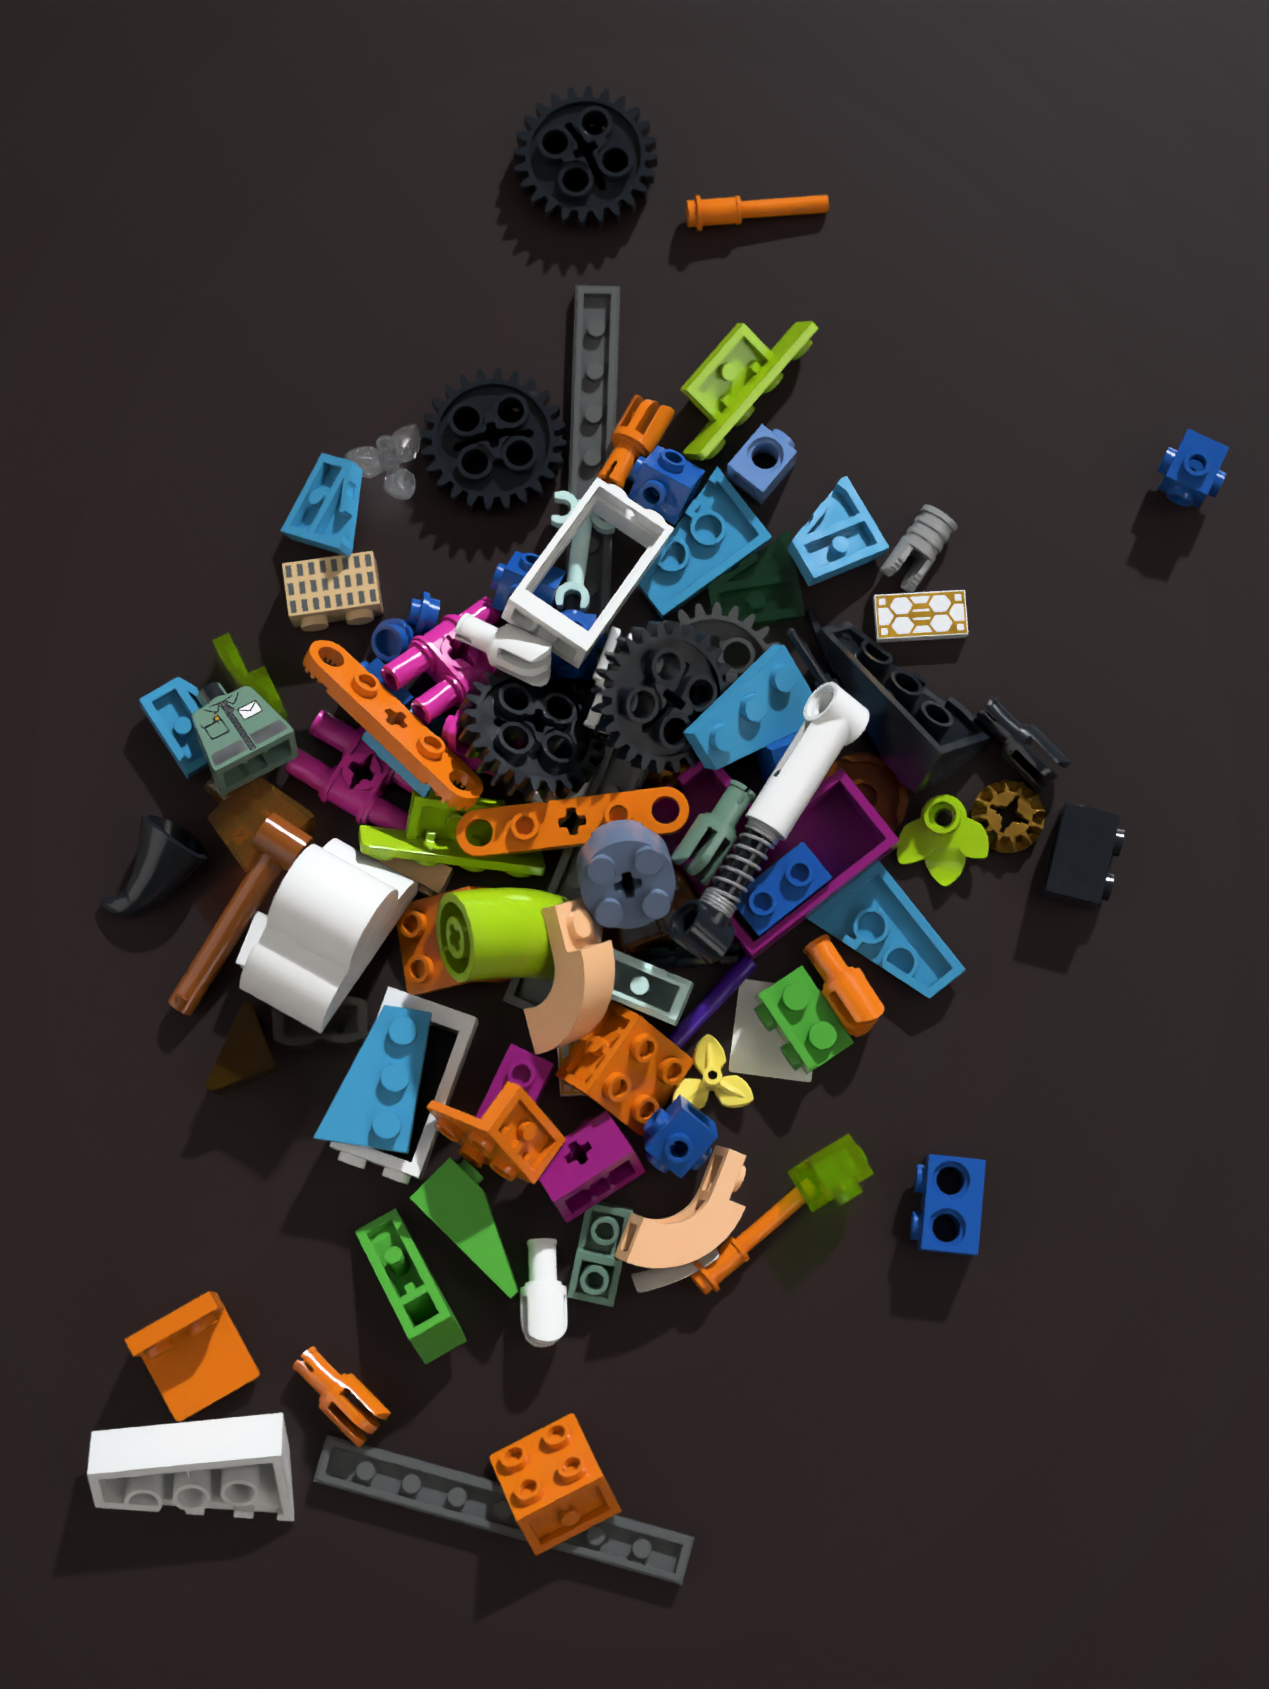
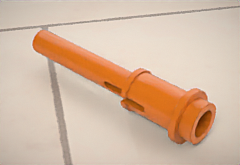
[685,195,829,231]
[689,1179,817,1295]

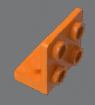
[396,886,511,996]
[555,1000,693,1136]
[426,1081,566,1184]
[124,1291,260,1422]
[489,1413,622,1556]

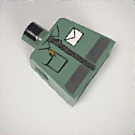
[191,682,299,796]

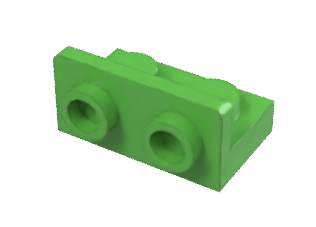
[754,966,854,1074]

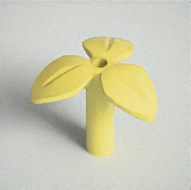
[672,1034,754,1109]

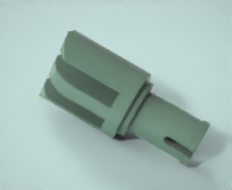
[670,780,757,887]

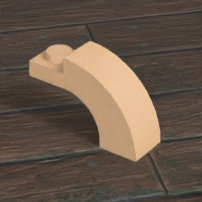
[524,898,615,1055]
[614,1145,746,1268]

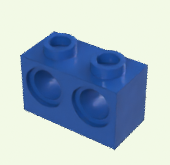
[734,841,833,940]
[910,1154,986,1257]

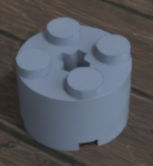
[576,820,676,929]

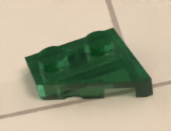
[707,531,805,627]

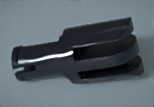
[975,697,1072,795]

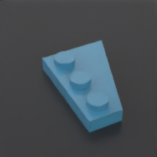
[637,466,772,620]
[683,644,812,770]
[807,861,966,999]
[313,1005,432,1154]

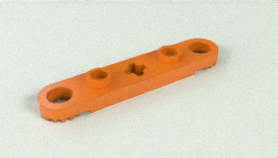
[303,640,483,811]
[456,787,689,858]

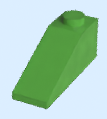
[410,1157,519,1300]
[355,1208,467,1364]

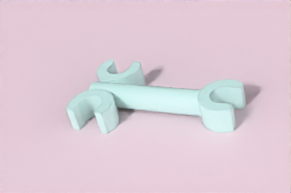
[551,491,615,613]

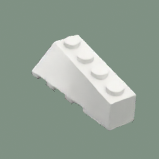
[87,1413,294,1521]

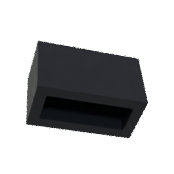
[1039,802,1125,911]

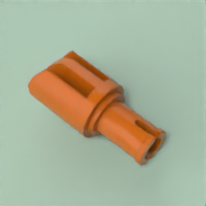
[596,394,675,490]
[803,934,885,1037]
[292,1346,391,1448]

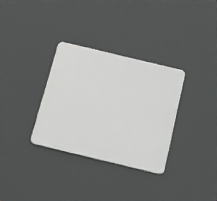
[729,979,822,1082]

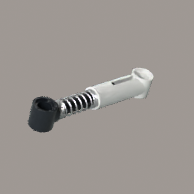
[668,682,869,964]

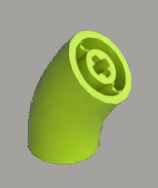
[436,888,570,983]

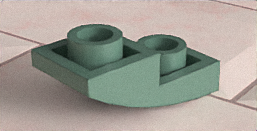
[567,1201,634,1307]

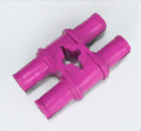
[380,597,500,725]
[285,710,436,830]

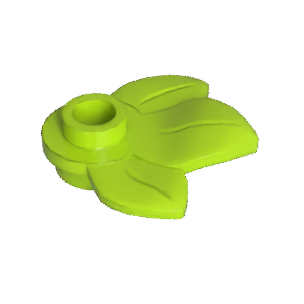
[897,795,989,887]

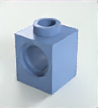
[726,424,797,505]

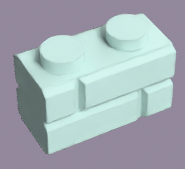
[611,949,694,1026]

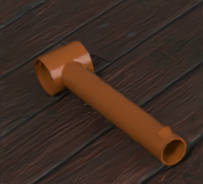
[168,812,314,1016]

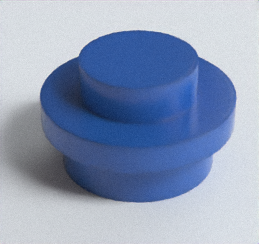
[405,591,440,636]
[371,618,415,663]

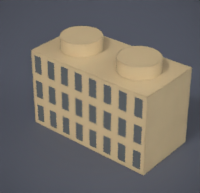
[282,551,384,631]

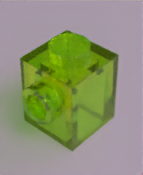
[787,1133,874,1212]

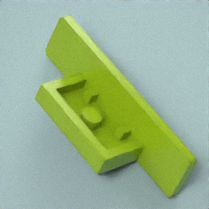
[680,321,818,460]
[358,789,545,878]

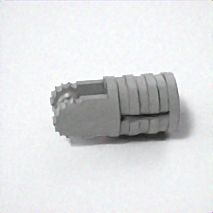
[880,504,958,593]

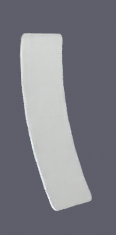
[631,1248,720,1292]

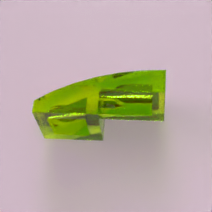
[212,633,288,718]

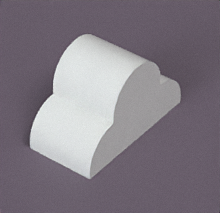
[239,838,418,1033]

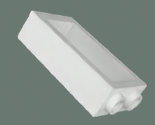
[501,477,674,669]
[330,986,479,1185]

